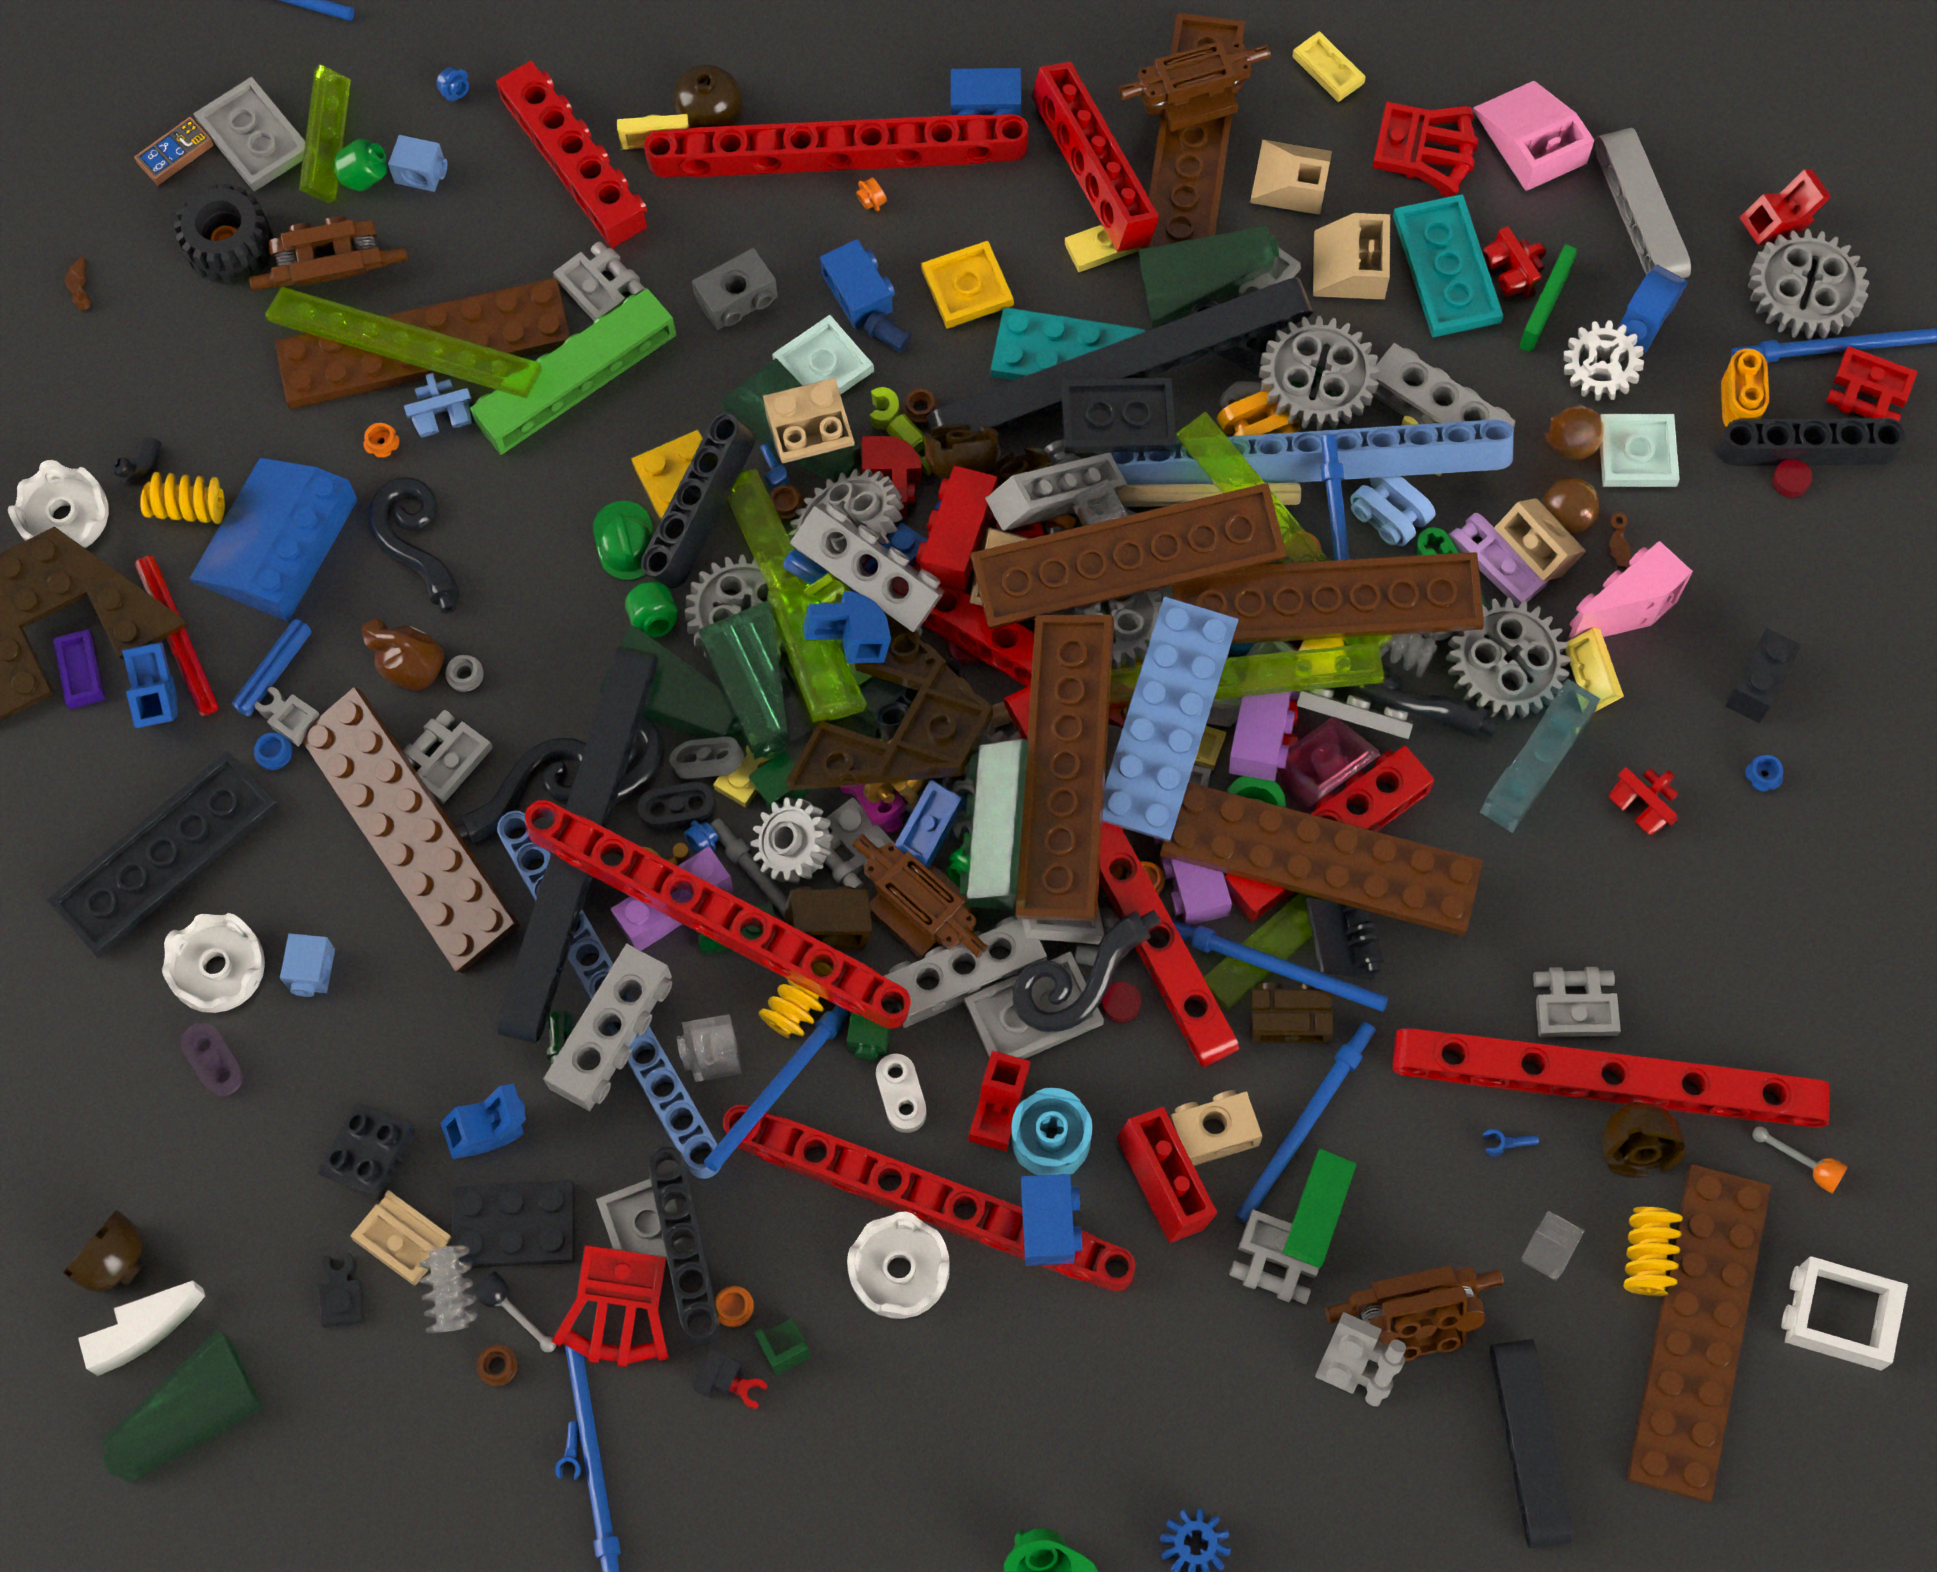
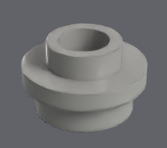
[445,655,484,692]

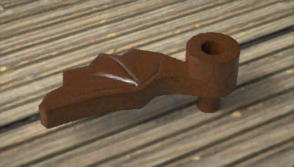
[64,256,91,311]
[1608,512,1632,570]

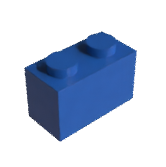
[951,68,1021,116]
[819,239,895,330]
[1021,1174,1082,1266]

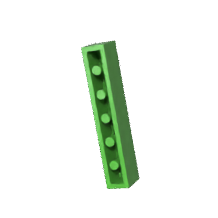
[470,288,676,455]

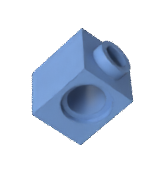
[388,135,447,192]
[280,933,335,997]

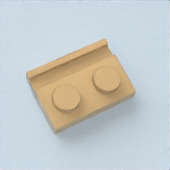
[350,1190,452,1286]

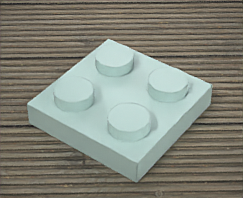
[772,315,874,395]
[1598,414,1680,487]

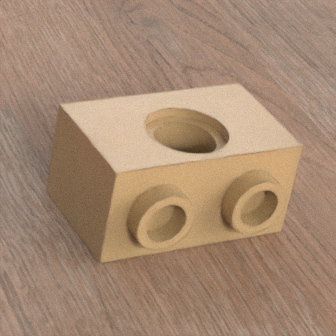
[1494,498,1586,581]
[1170,1090,1262,1166]

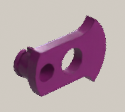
[840,784,907,832]

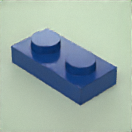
[895,780,967,867]

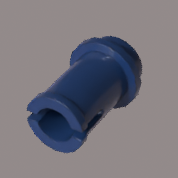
[864,311,912,353]

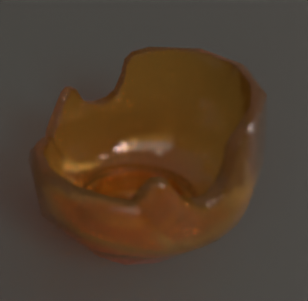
[1545,405,1604,461]
[1542,477,1599,534]

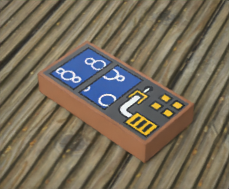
[134,117,214,186]

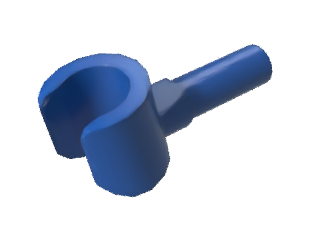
[760,443,789,490]
[1483,1129,1539,1157]
[555,1422,583,1480]

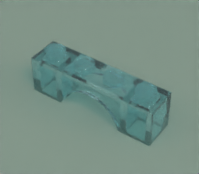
[1480,679,1601,833]

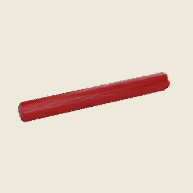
[135,555,219,716]

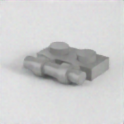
[553,241,645,322]
[402,710,493,804]
[824,797,895,889]
[1533,967,1621,1037]
[1229,1209,1319,1304]
[1315,1312,1406,1406]

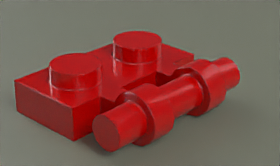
[1826,346,1918,421]

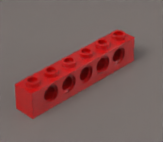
[496,60,648,248]
[1031,62,1159,252]
[1225,745,1435,924]

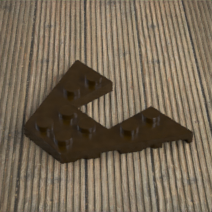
[0,526,190,721]
[786,611,994,790]

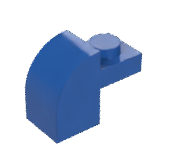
[1617,264,1689,353]
[803,591,891,663]
[122,642,178,728]
[440,1083,526,1159]

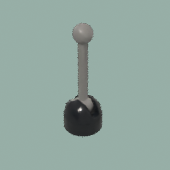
[473,1271,556,1352]

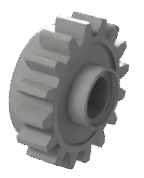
[751,797,833,884]

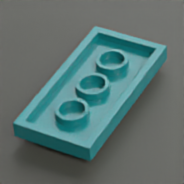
[1393,194,1503,338]
[990,307,1145,380]

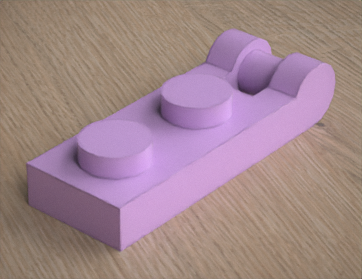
[1448,513,1548,607]

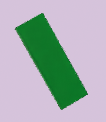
[1519,244,1577,352]
[1282,1148,1357,1269]

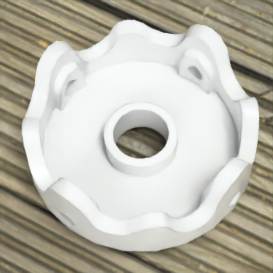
[8,460,109,548]
[162,913,265,1013]
[847,1212,950,1319]

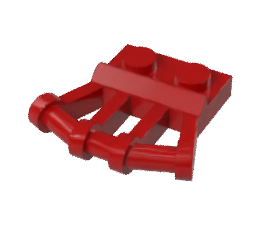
[1372,101,1479,198]
[551,1244,669,1368]

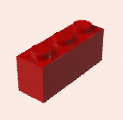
[916,466,998,590]
[1116,1106,1217,1244]

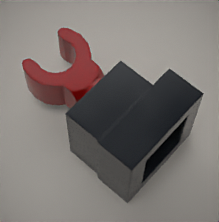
[694,1349,768,1410]

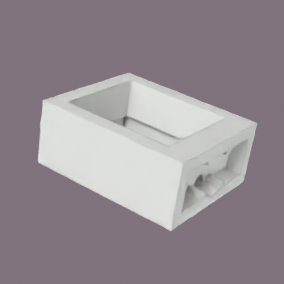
[1781,1256,1908,1371]

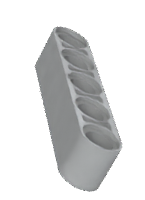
[1595,128,1691,278]

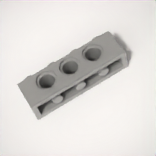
[1372,343,1516,428]
[985,452,1127,531]
[790,502,945,632]
[884,916,1047,1028]
[543,943,673,1111]

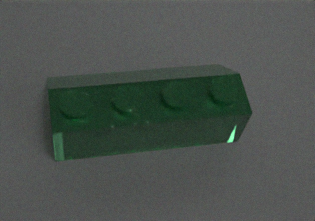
[959,739,1028,910]

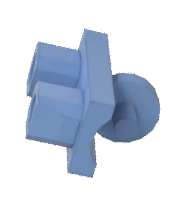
[404,373,473,438]

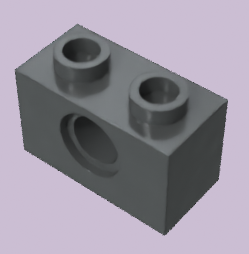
[692,247,778,331]

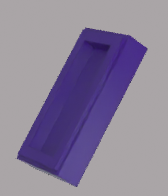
[53,629,106,709]

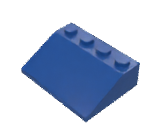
[189,458,358,622]

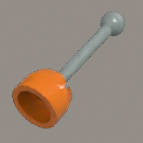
[1752,1126,1848,1194]

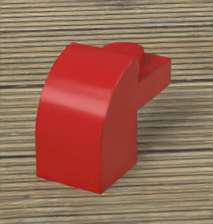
[1739,169,1831,245]
[862,436,923,518]
[968,1051,1031,1152]

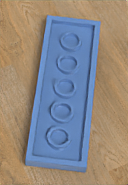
[1103,597,1239,842]

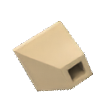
[1250,140,1332,215]

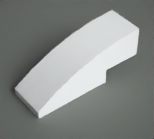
[78,1280,205,1376]

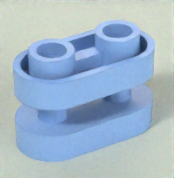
[1350,476,1435,546]

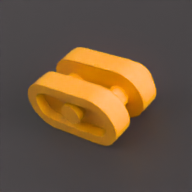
[1721,349,1769,427]
[1216,391,1302,436]

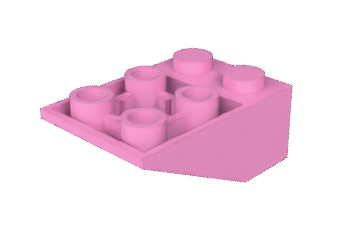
[1473,81,1594,191]
[1567,541,1693,641]

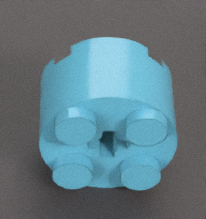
[1012,1088,1092,1175]

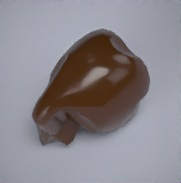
[362,618,445,691]

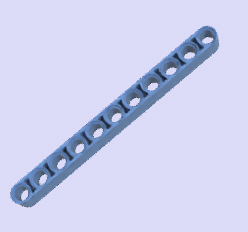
[1107,419,1514,485]
[497,811,720,1179]

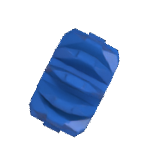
[1159,1508,1231,1572]

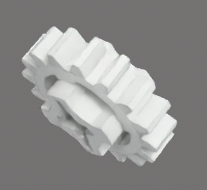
[1564,320,1644,401]

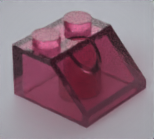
[1278,717,1380,808]

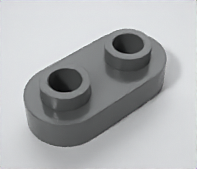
[669,737,744,779]

